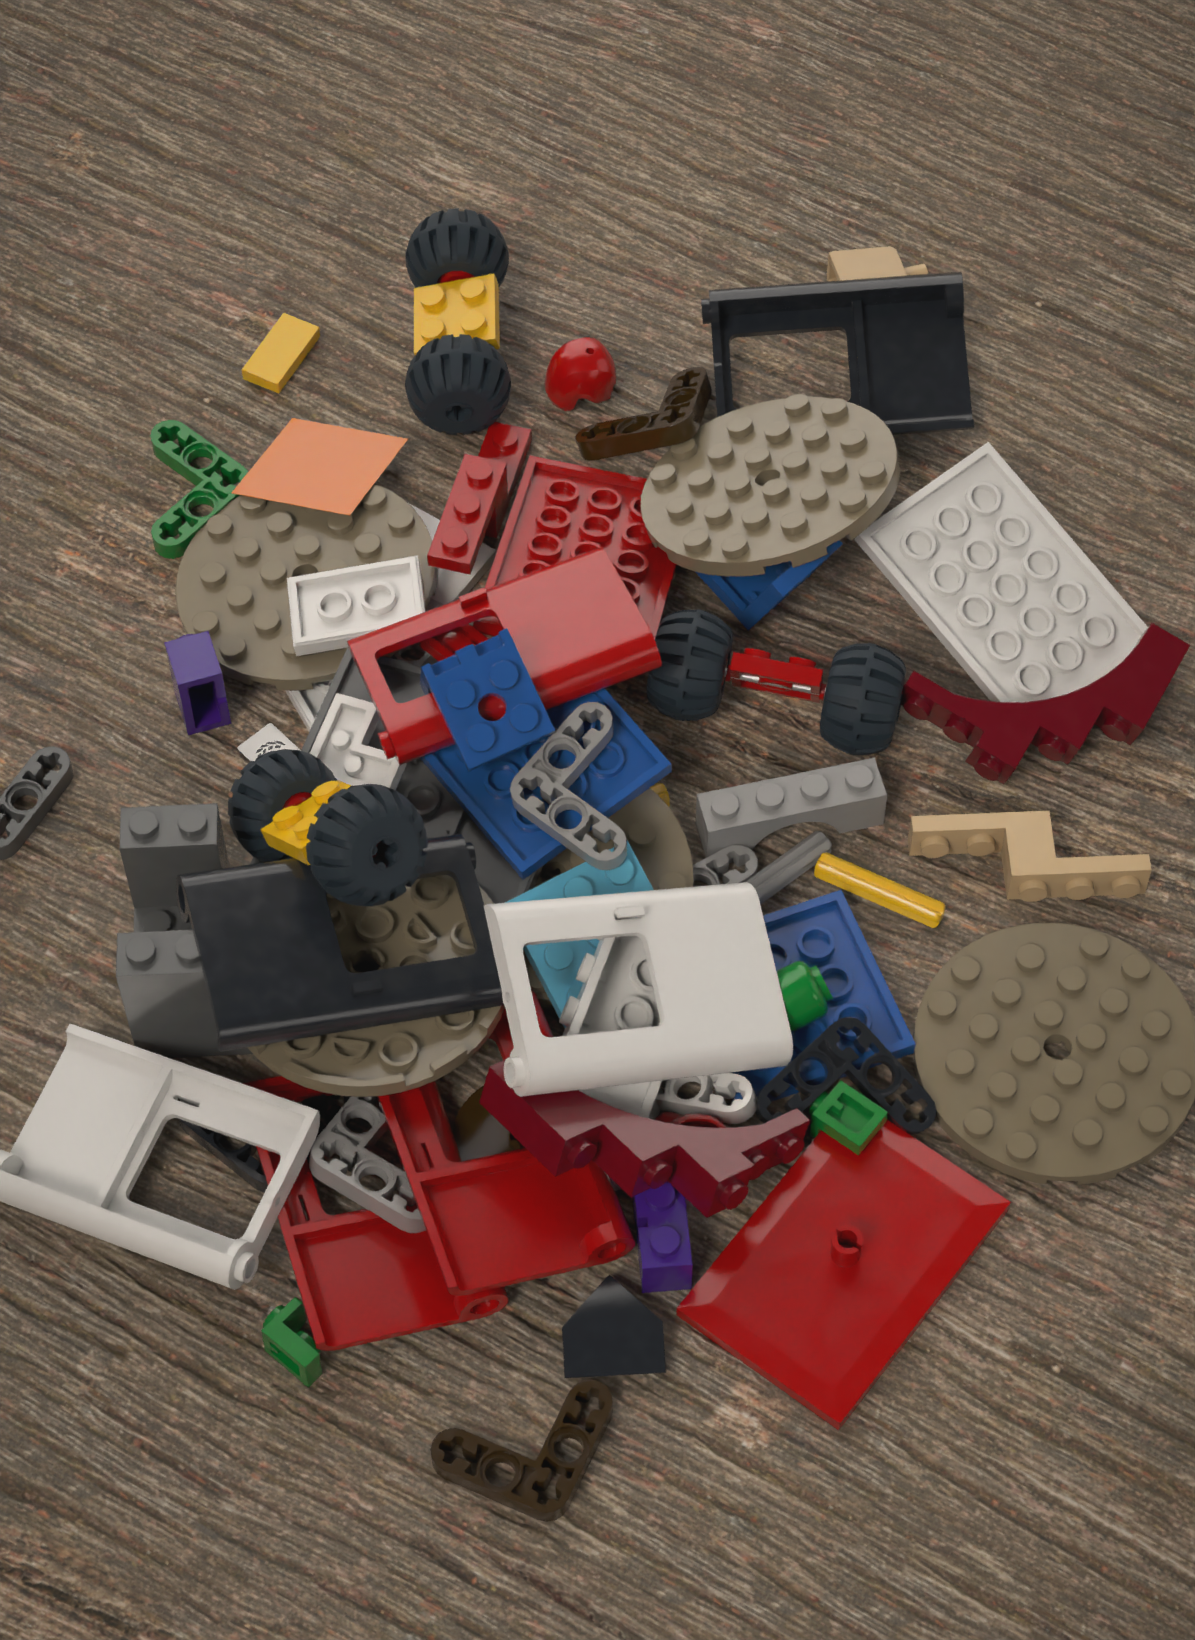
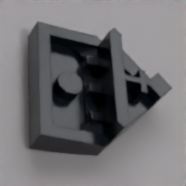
[562,1275,666,1378]

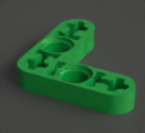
[150,420,248,559]

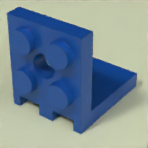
[696,540,843,631]
[420,628,555,772]

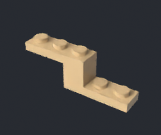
[908,810,1152,902]

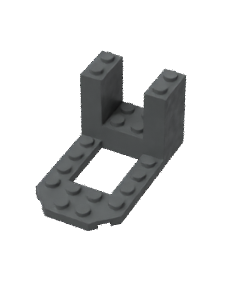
[116,803,379,1058]

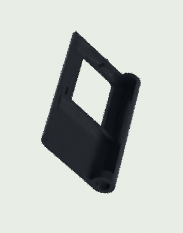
[701,272,974,435]
[176,834,504,1052]

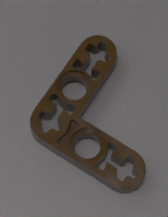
[575,367,712,461]
[430,1379,613,1522]

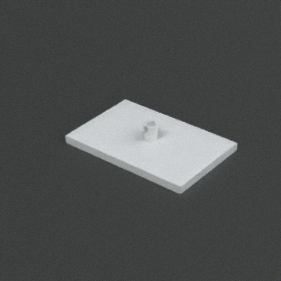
[854,442,1148,702]

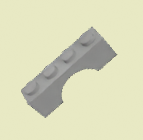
[695,757,887,858]

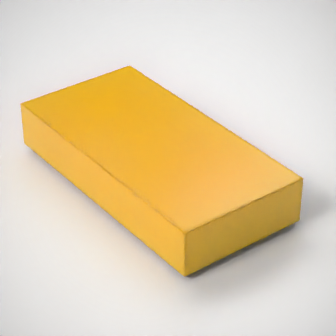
[242,313,320,394]

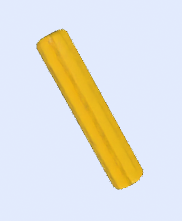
[814,852,946,928]

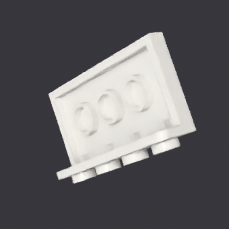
[559,917,662,1118]

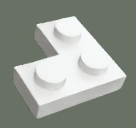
[309,693,407,790]

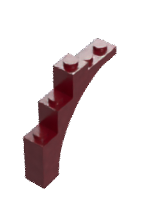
[901,623,1190,784]
[479,1060,810,1218]

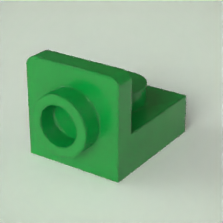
[808,1080,888,1156]
[261,1297,322,1388]

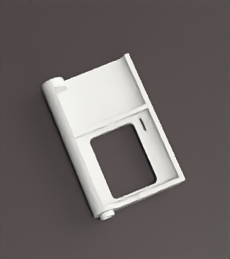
[484,882,793,1097]
[0,1024,320,1290]

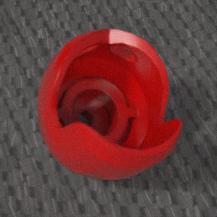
[544,337,617,411]

